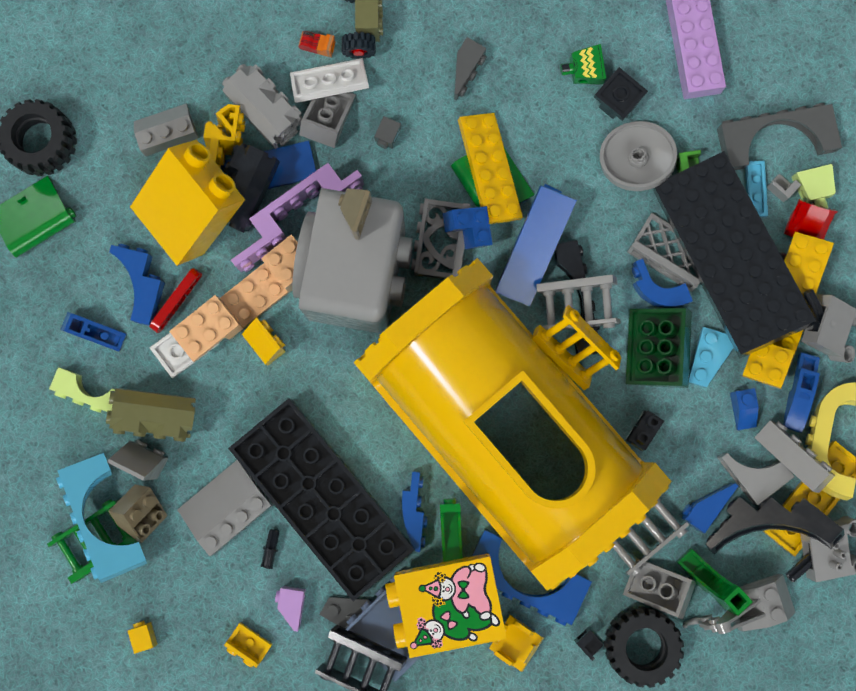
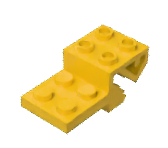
[203,104,245,169]

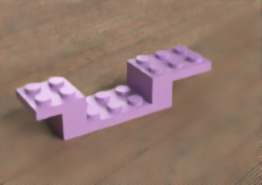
[231,163,364,272]

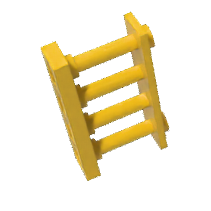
[532,305,621,390]

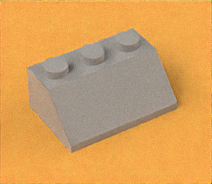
[134,103,199,156]

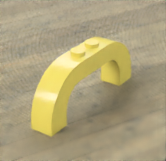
[805,382,856,501]

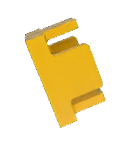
[489,615,544,672]

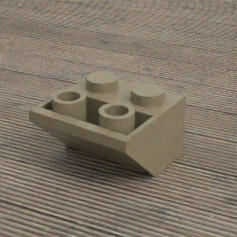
[108,484,167,543]

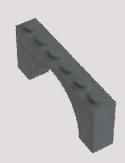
[717,103,842,170]

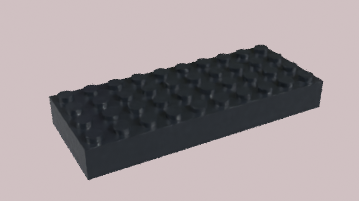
[653,151,816,359]
[228,398,415,602]

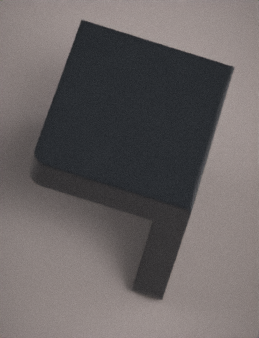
[574,627,604,661]

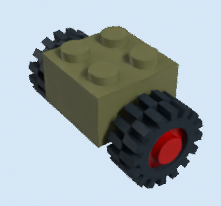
[342,0,383,59]

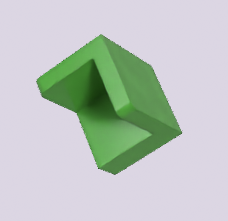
[676,150,701,173]

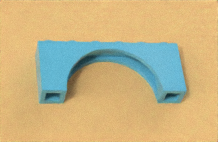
[56,453,147,583]

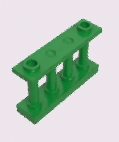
[47,499,138,584]

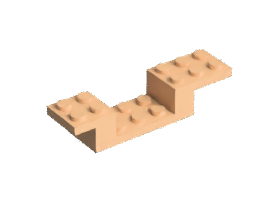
[169,234,298,362]

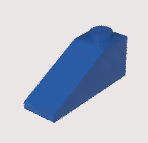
[60,312,126,352]
[682,483,738,533]

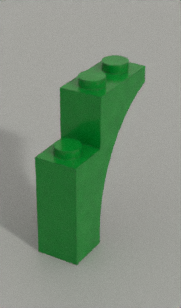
[439,498,463,562]
[676,548,753,616]

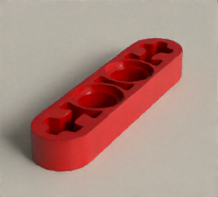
[149,268,202,333]

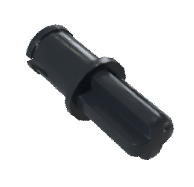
[260,529,280,569]

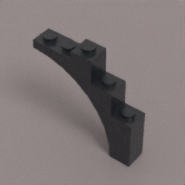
[706,497,845,555]

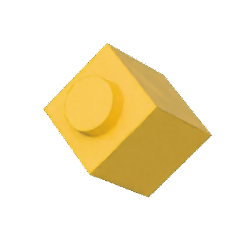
[128,620,158,654]

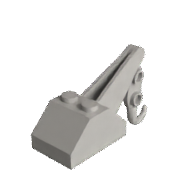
[682,574,796,634]

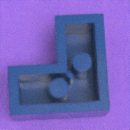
[443,206,493,250]

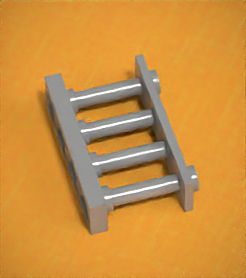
[537,275,621,334]
[613,498,689,576]

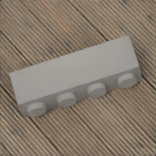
[755,421,835,493]

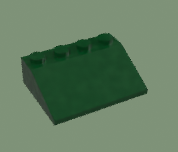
[626,308,692,388]

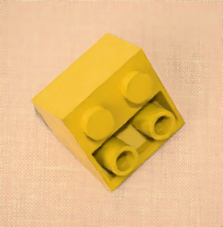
[242,318,286,366]

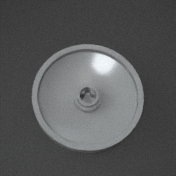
[600,121,677,191]

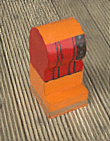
[298,31,336,58]

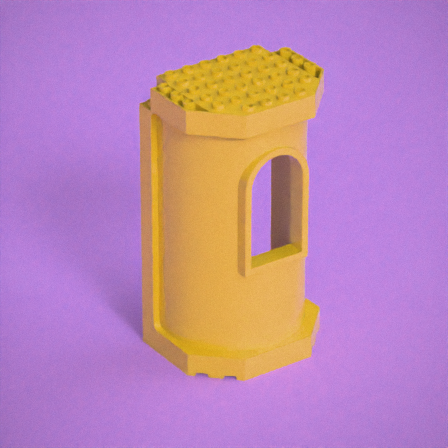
[353,258,672,590]

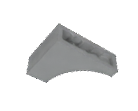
[717,453,795,505]

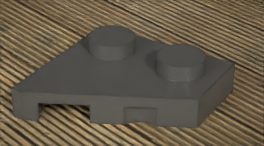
[319,597,372,628]

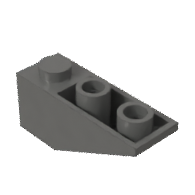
[454,37,487,101]

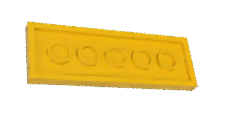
[458,113,523,224]
[763,441,856,556]

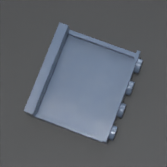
[346,575,421,682]

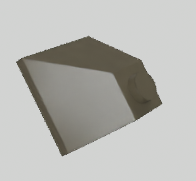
[338,188,372,240]

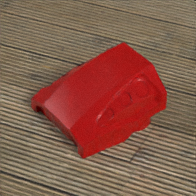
[784,199,838,240]

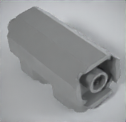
[222,64,302,149]

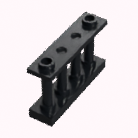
[315,625,408,691]

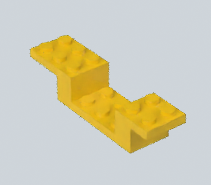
[742,232,834,389]

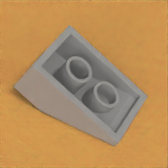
[299,92,356,148]
[107,439,168,480]
[623,558,696,620]

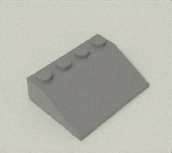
[177,460,274,556]

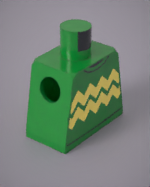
[560,44,606,85]

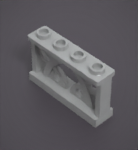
[411,198,470,279]

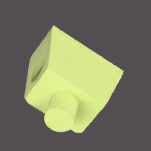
[792,164,836,209]

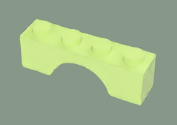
[49,368,115,413]

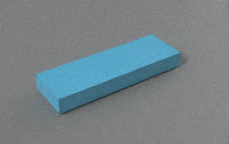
[745,161,768,217]

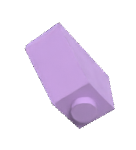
[275,586,306,632]

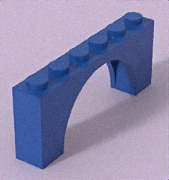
[471,529,592,626]

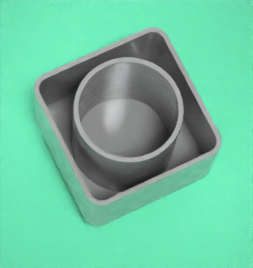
[292,188,413,333]

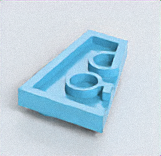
[689,327,734,387]

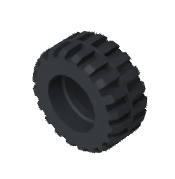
[0,99,77,176]
[604,606,684,688]

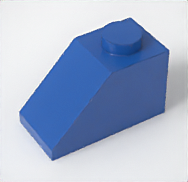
[730,388,759,430]

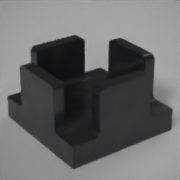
[594,67,648,121]

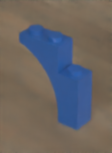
[109,243,165,326]

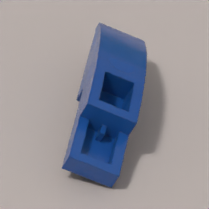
[783,352,820,433]
[402,471,427,552]

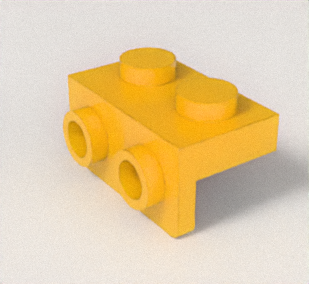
[224,622,273,668]

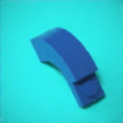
[632,259,693,309]

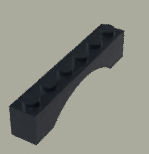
[554,240,600,356]

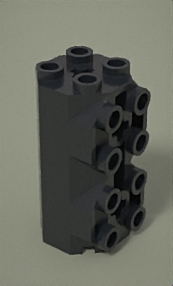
[224,143,280,233]

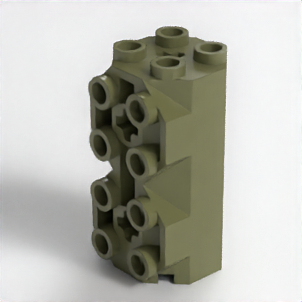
[106,388,196,442]

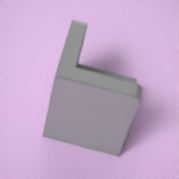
[766,174,801,202]

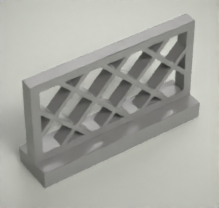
[627,213,700,292]

